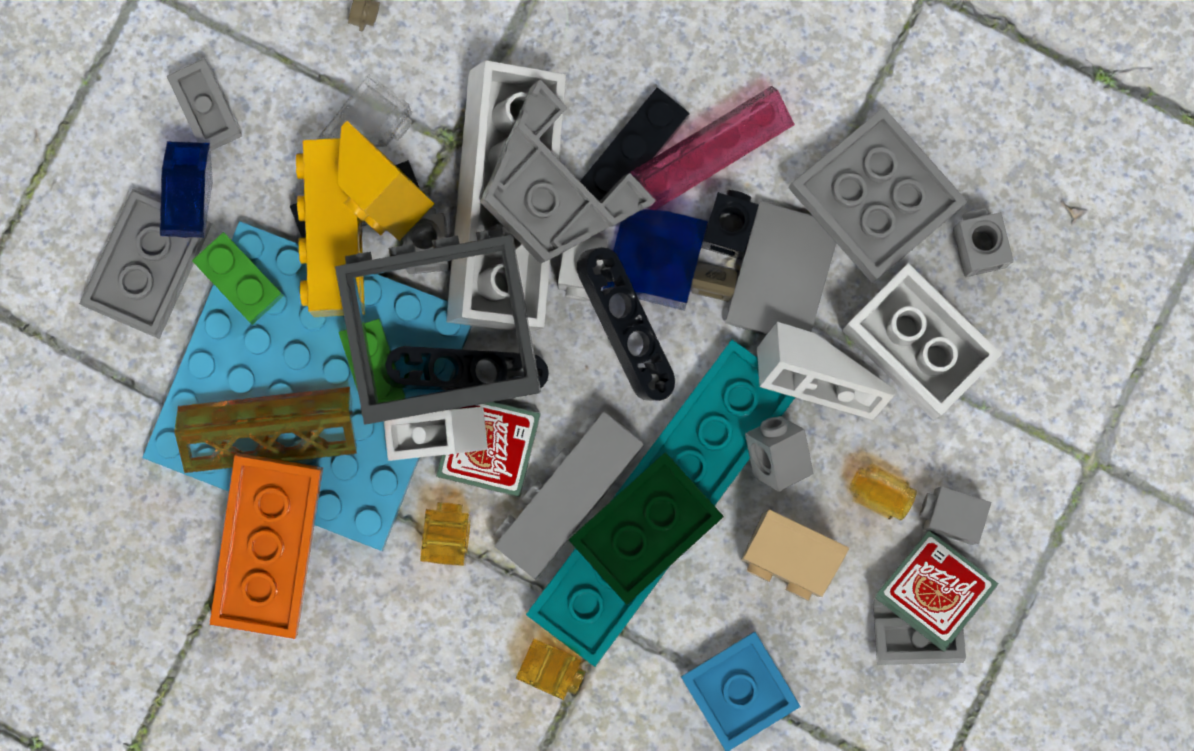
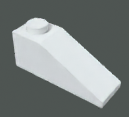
[757,322,895,420]

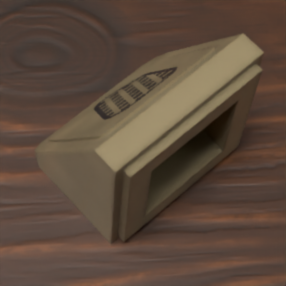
[690,262,737,302]

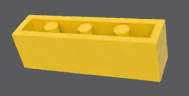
[296,138,365,317]

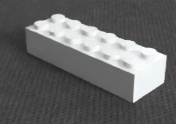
[446,60,566,332]

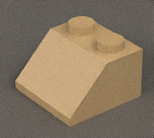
[741,509,849,601]

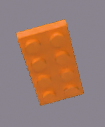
[209,453,323,639]

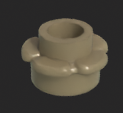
[348,0,380,32]

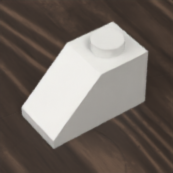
[384,407,488,461]

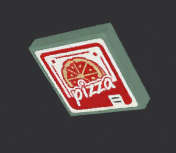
[436,402,541,497]
[875,531,999,652]

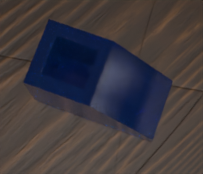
[160,141,213,238]

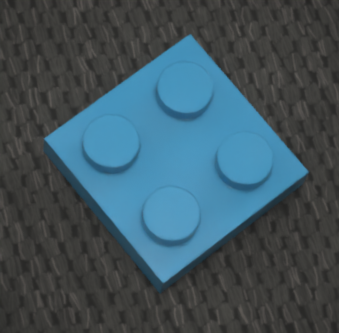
[680,632,801,751]

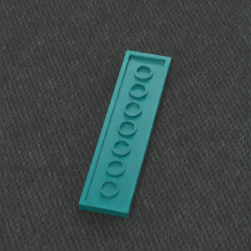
[526,339,795,667]

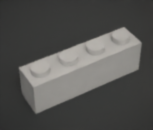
[494,412,644,580]

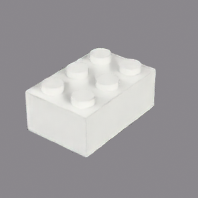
[842,263,1002,420]

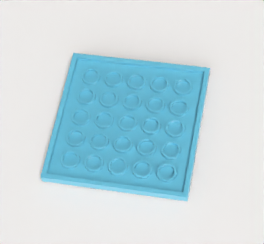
[142,221,472,551]

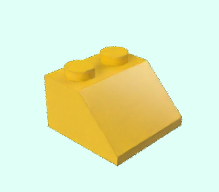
[337,121,435,241]

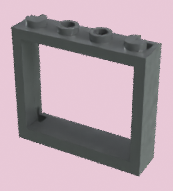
[335,228,541,425]

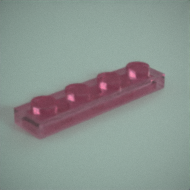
[630,86,795,212]

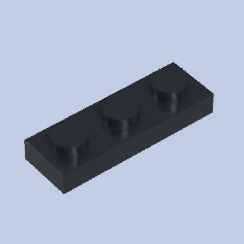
[580,87,690,202]

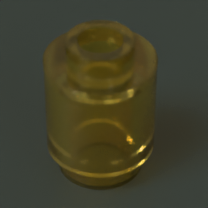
[849,463,917,521]

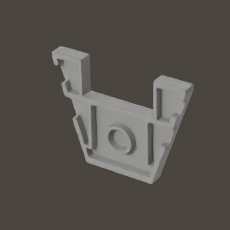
[480,79,656,263]

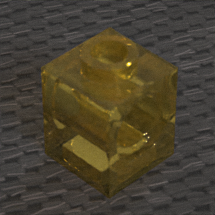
[420,502,472,567]
[516,638,586,700]

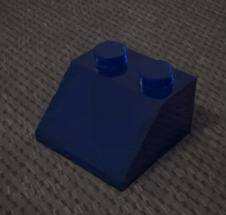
[603,209,708,311]

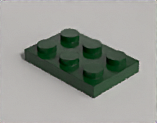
[568,452,724,605]

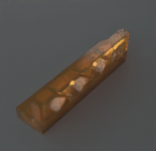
[174,387,357,473]

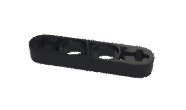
[577,247,675,401]
[381,346,549,391]

